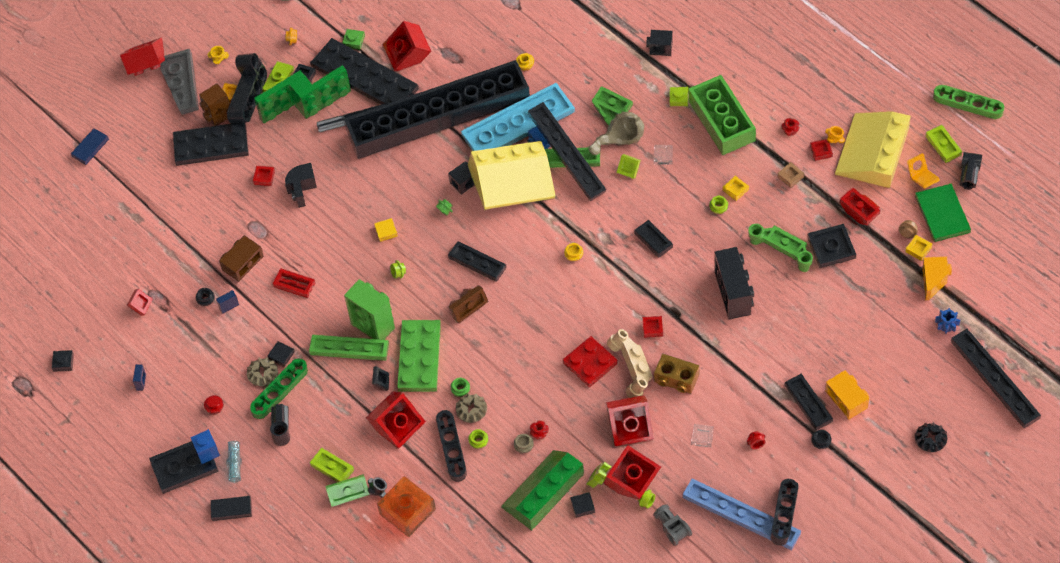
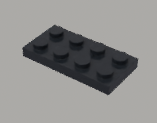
[173,123,249,166]

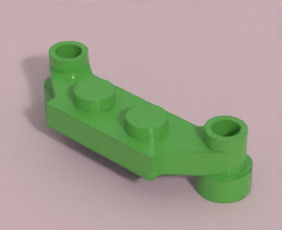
[748,224,813,272]

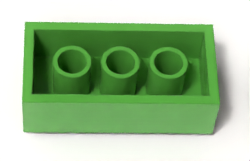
[688,75,756,155]

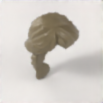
[588,112,644,155]

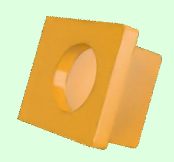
[907,153,940,189]

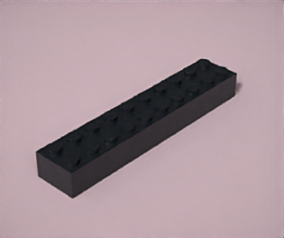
[344,60,530,159]

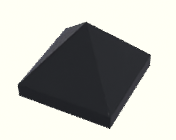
[372,366,389,391]

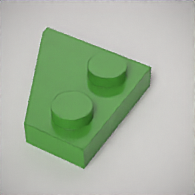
[592,86,633,126]

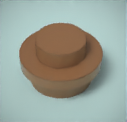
[899,220,918,238]

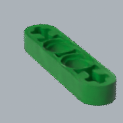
[250,358,308,419]

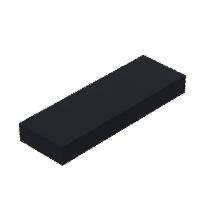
[448,241,507,282]
[784,373,833,430]

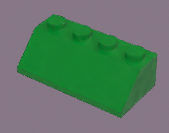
[501,450,584,531]

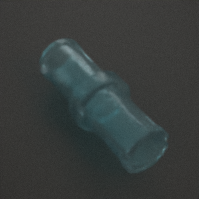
[226,441,242,482]

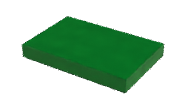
[915,183,971,242]

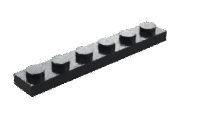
[527,102,606,201]
[951,328,1041,428]

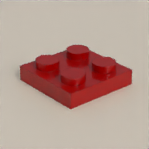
[562,336,618,388]

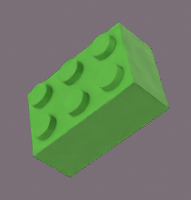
[344,279,395,340]

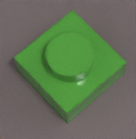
[342,29,365,50]

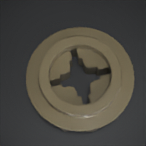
[247,357,278,386]
[456,393,487,423]

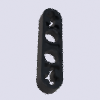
[436,410,467,482]
[770,479,799,546]

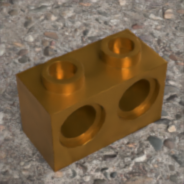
[654,353,699,394]

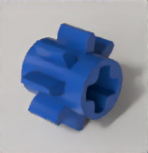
[935,308,960,334]

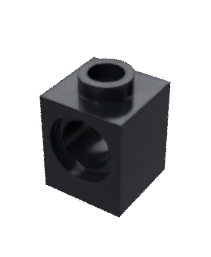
[646,30,673,56]
[448,161,475,195]

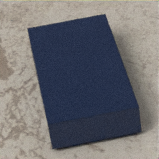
[71,128,109,165]

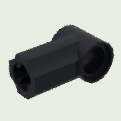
[960,152,982,190]
[270,404,290,446]

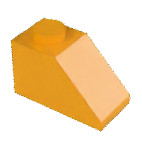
[922,257,952,300]

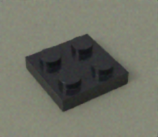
[807,224,857,268]

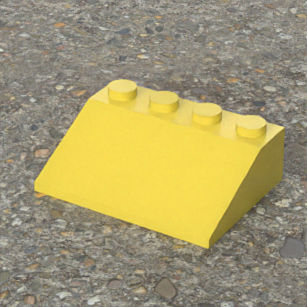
[835,111,911,188]
[468,141,555,210]

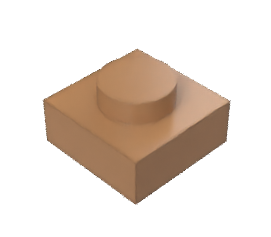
[778,162,804,188]

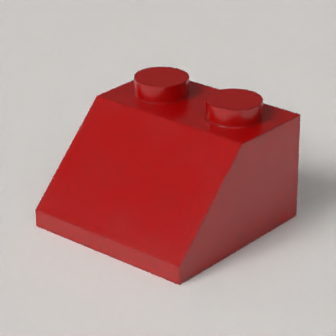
[382,21,432,71]
[120,37,165,76]
[366,391,426,449]
[606,395,654,446]
[603,445,661,500]

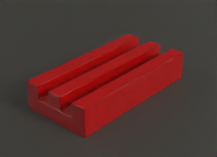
[272,268,316,298]

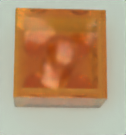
[377,476,436,537]

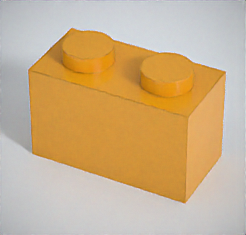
[825,370,869,420]

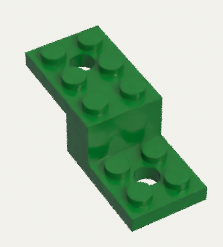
[254,65,351,123]

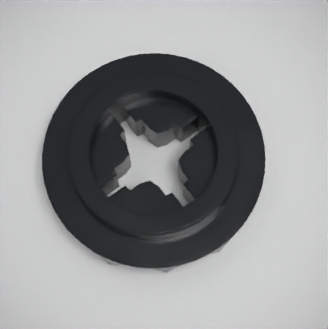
[915,422,948,452]

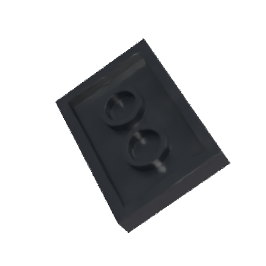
[149,441,219,494]

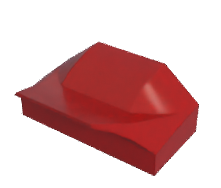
[839,188,881,225]

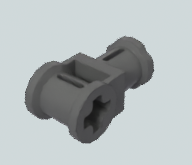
[653,504,692,546]

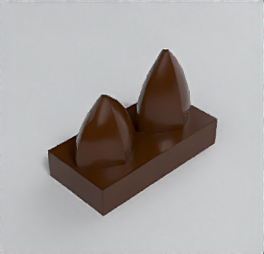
[449,285,489,323]

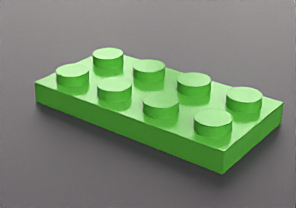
[397,320,441,392]

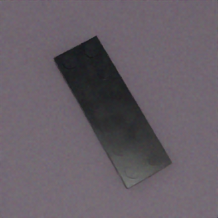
[310,38,419,104]

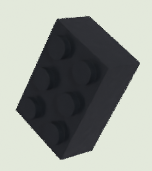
[714,247,754,320]

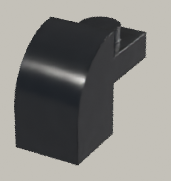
[285,163,317,208]

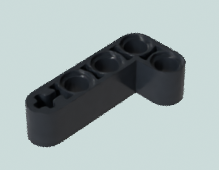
[227,53,267,124]

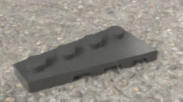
[160,49,199,115]

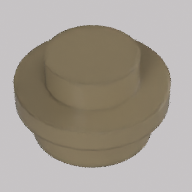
[514,434,534,453]

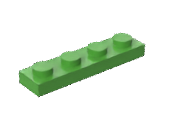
[309,335,389,361]

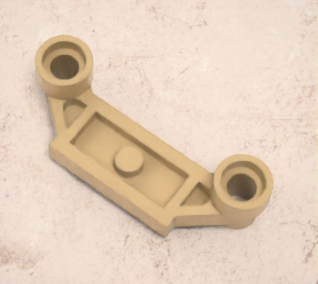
[607,329,653,398]

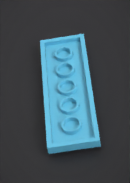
[461,83,575,151]

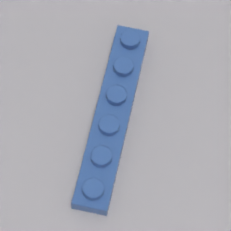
[683,478,801,551]

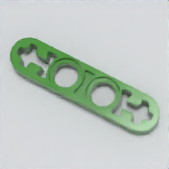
[933,85,1004,119]

